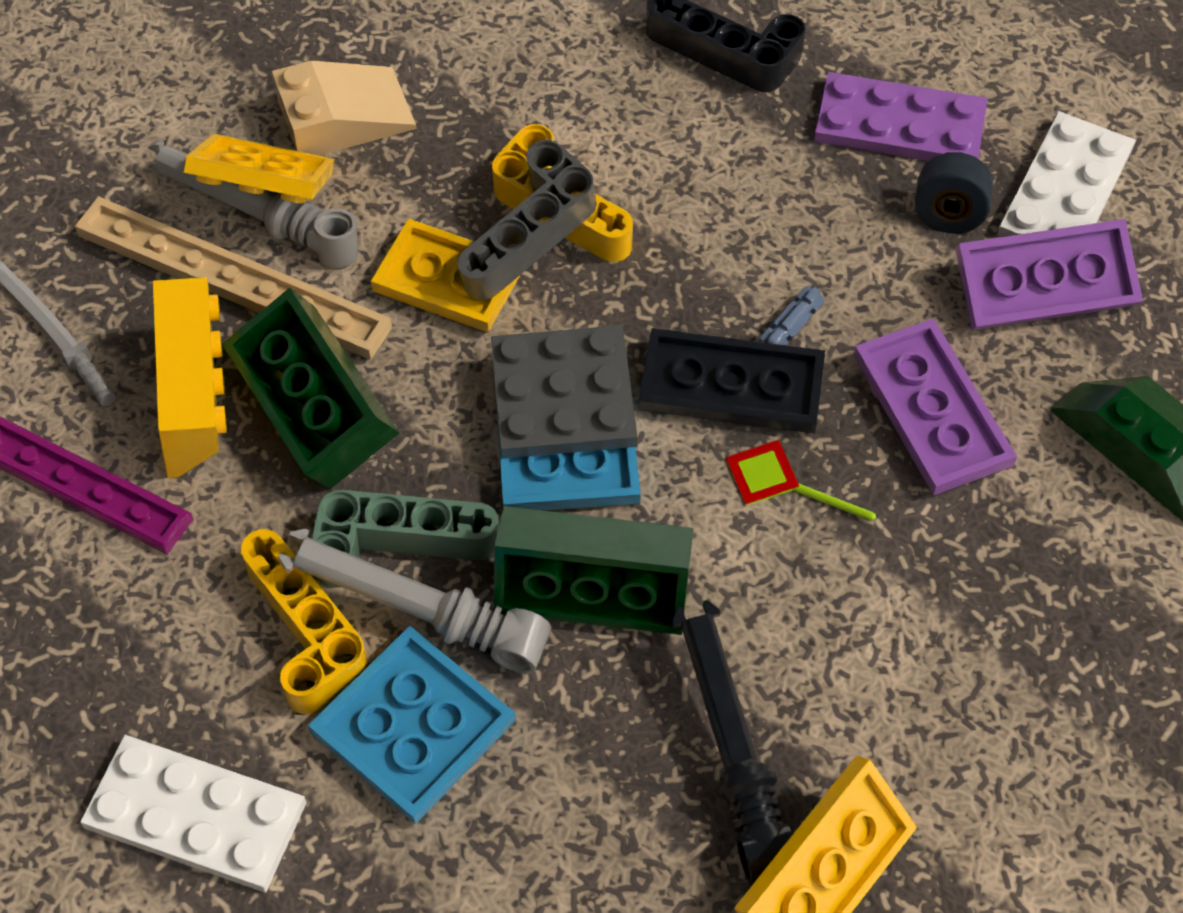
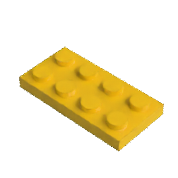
[734,756,917,913]

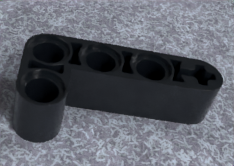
[646,0,806,92]

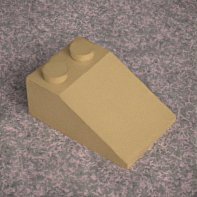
[272,60,417,156]

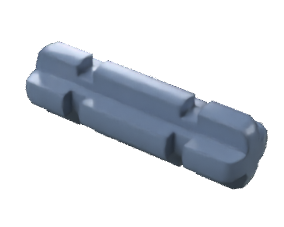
[759,286,824,345]

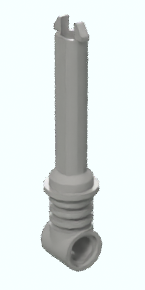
[148,140,358,268]
[278,529,551,674]

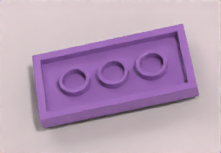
[814,72,988,161]
[955,219,1143,331]
[853,318,1017,496]

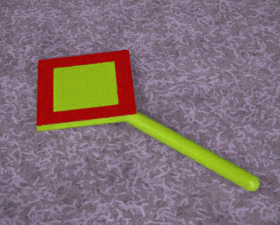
[725,440,876,521]

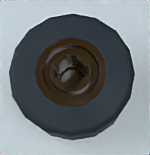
[915,152,993,234]

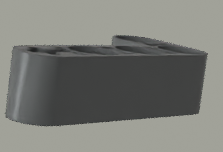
[458,140,597,300]

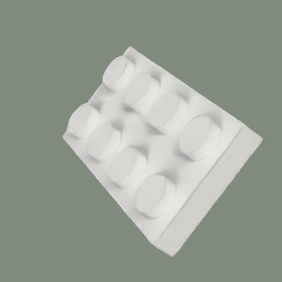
[997,111,1136,237]
[80,735,307,893]

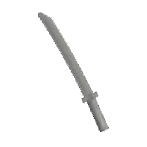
[0,261,116,406]

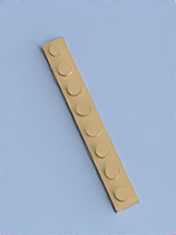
[75,196,392,360]

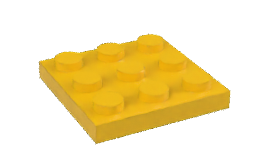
[184,133,335,203]

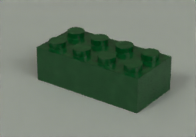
[222,287,400,489]
[494,506,694,635]

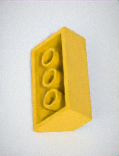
[153,277,227,479]

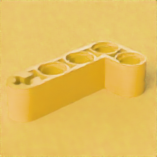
[492,124,633,262]
[241,529,368,715]

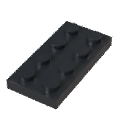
[638,328,825,434]

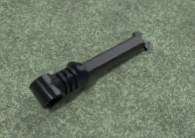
[672,600,793,885]

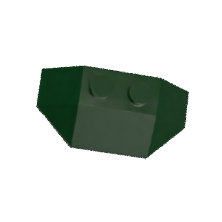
[1051,376,1183,521]

